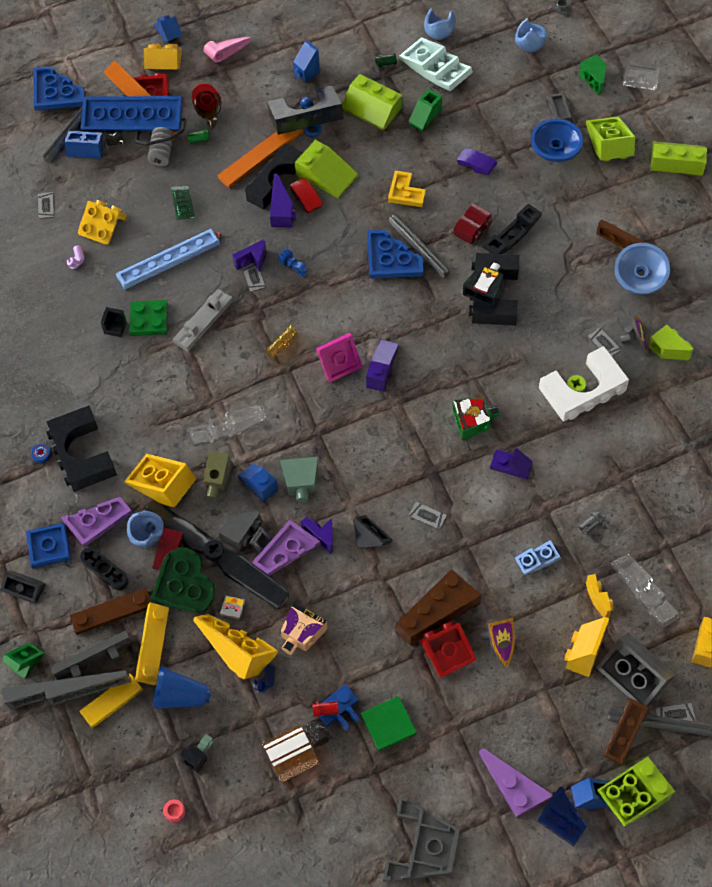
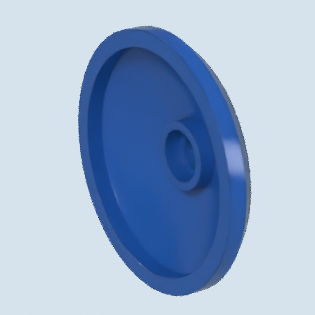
[531,119,583,162]

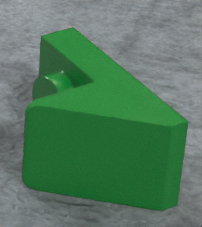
[2,643,44,678]

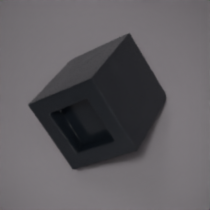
[101,307,127,337]

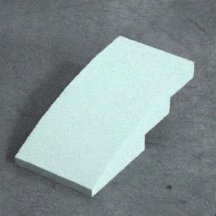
[399,37,473,91]

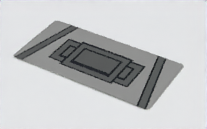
[38,192,54,218]
[242,263,265,291]
[588,328,621,356]
[409,502,447,529]
[656,703,696,721]

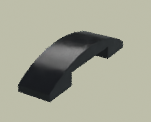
[482,203,542,254]

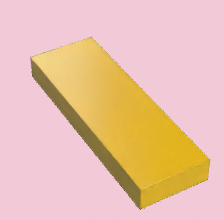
[80,674,143,729]

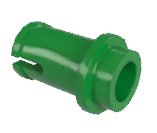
[187,128,210,144]

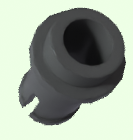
[578,511,604,536]

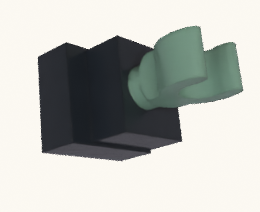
[181,734,214,773]

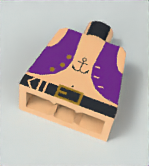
[281,602,328,655]

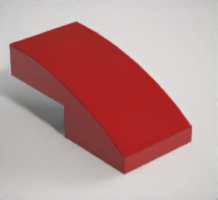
[289,178,323,214]

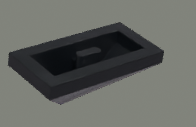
[353,515,393,548]

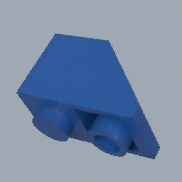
[154,15,182,42]

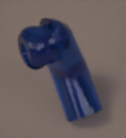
[252,665,276,692]

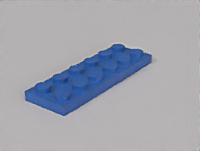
[81,96,183,132]

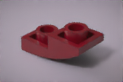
[152,528,184,571]

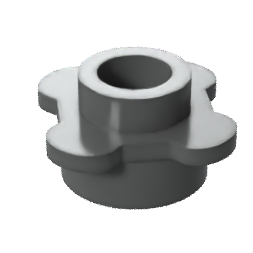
[552,0,572,15]

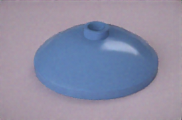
[615,243,670,295]

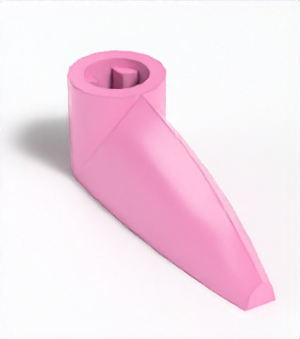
[204,37,251,63]

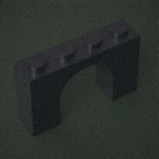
[267,86,344,135]
[469,253,520,326]
[45,405,117,492]

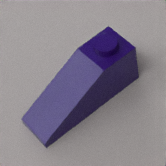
[270,174,296,227]
[366,340,399,392]

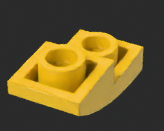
[586,574,613,618]

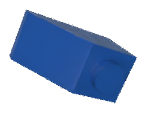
[293,40,320,82]
[238,464,278,502]
[571,778,610,810]

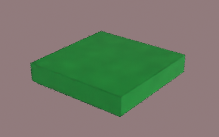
[361,696,417,752]

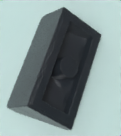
[0,571,46,604]

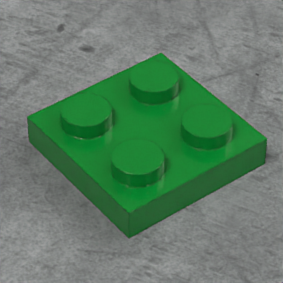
[130,300,168,336]

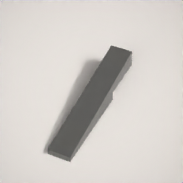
[2,670,132,710]

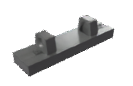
[50,631,132,680]

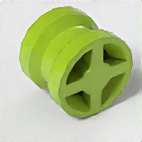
[567,375,586,393]

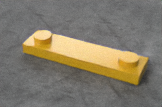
[135,602,169,686]

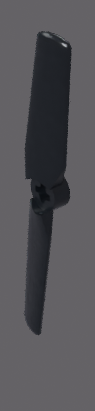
[143,500,289,609]

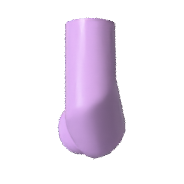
[67,245,85,269]

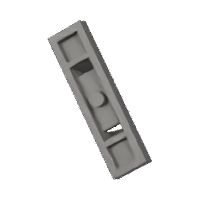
[173,289,233,352]

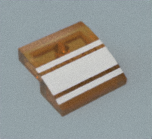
[262,724,319,782]

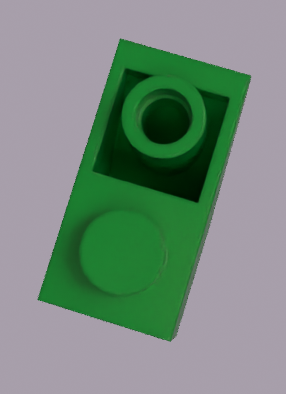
[579,54,607,95]
[409,89,443,131]

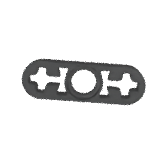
[80,547,128,590]

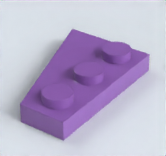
[61,497,132,548]
[252,520,321,577]

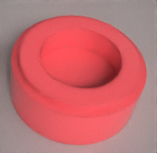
[163,799,186,823]

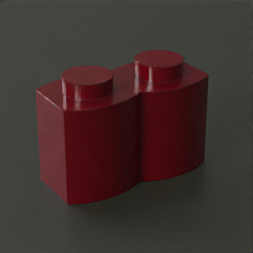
[454,203,492,244]

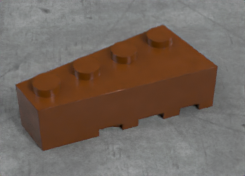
[396,569,481,646]

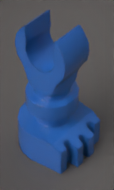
[278,248,307,277]

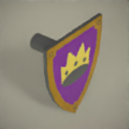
[620,316,648,357]
[481,617,515,668]

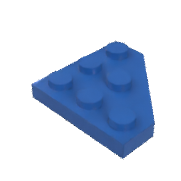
[33,66,85,111]
[367,230,424,279]

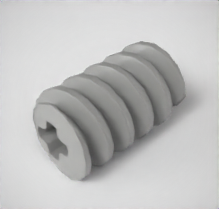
[148,127,173,166]

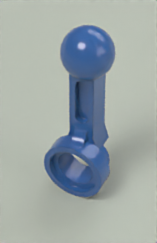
[300,97,321,138]

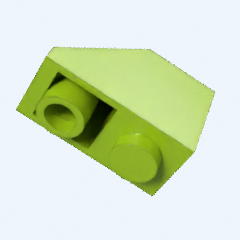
[648,325,694,360]

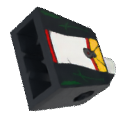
[463,263,504,308]

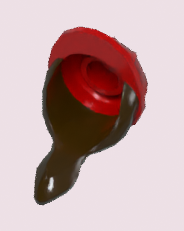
[192,83,222,129]

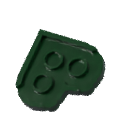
[150,547,215,613]

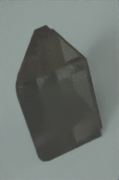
[105,131,124,146]

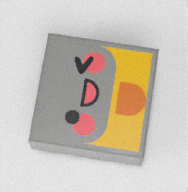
[220,595,246,620]

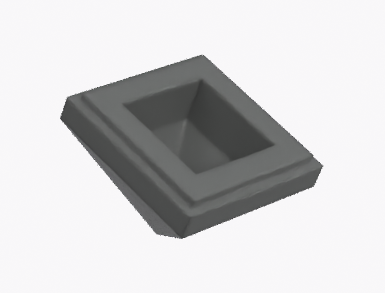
[249,527,272,553]

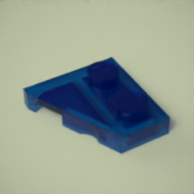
[537,786,586,847]

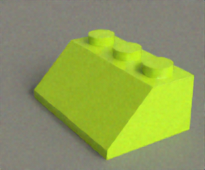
[342,74,402,130]
[650,141,707,176]

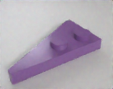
[479,748,553,818]

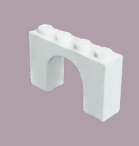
[539,346,629,422]

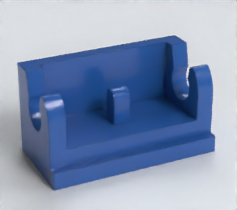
[64,131,103,159]

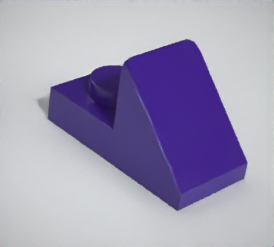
[232,239,267,272]
[490,448,533,479]
[301,517,333,554]

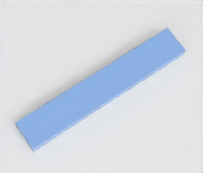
[116,229,220,290]

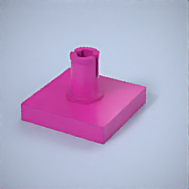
[316,333,363,382]

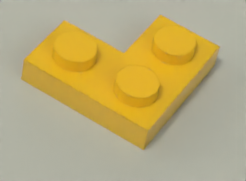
[388,171,426,208]

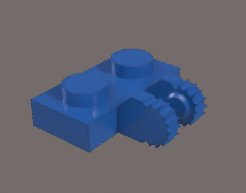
[317,684,360,731]

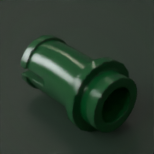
[375,53,397,68]

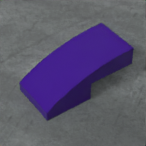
[457,148,497,175]

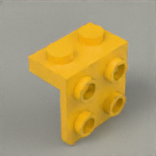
[78,200,127,245]

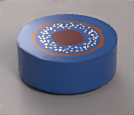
[31,444,51,464]

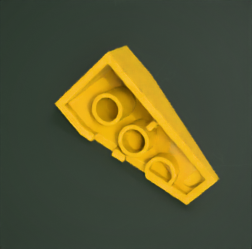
[194,614,278,679]

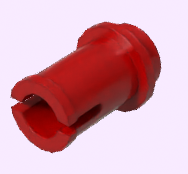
[312,701,339,718]

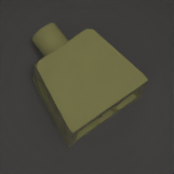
[203,450,234,500]

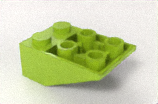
[597,757,675,827]

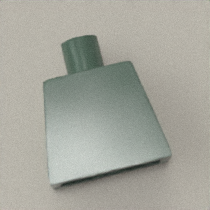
[280,457,318,503]

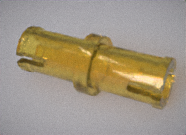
[265,326,298,358]

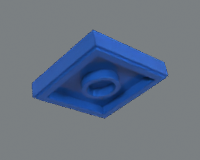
[26,523,71,569]

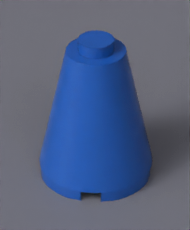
[152,667,211,709]

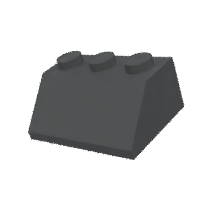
[596,633,676,706]

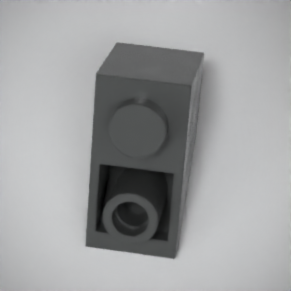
[219,511,262,551]

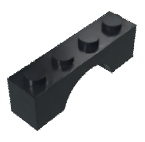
[245,144,303,210]

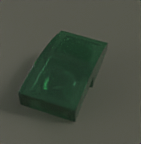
[170,186,195,220]

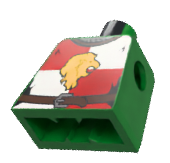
[452,398,499,440]

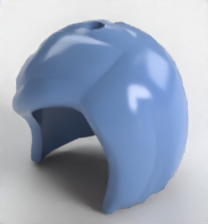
[424,8,456,41]
[515,18,547,53]
[127,511,164,548]

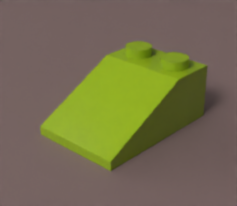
[586,117,635,161]
[295,140,358,199]

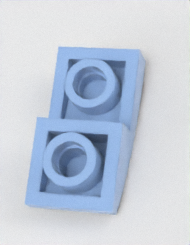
[515,540,561,575]

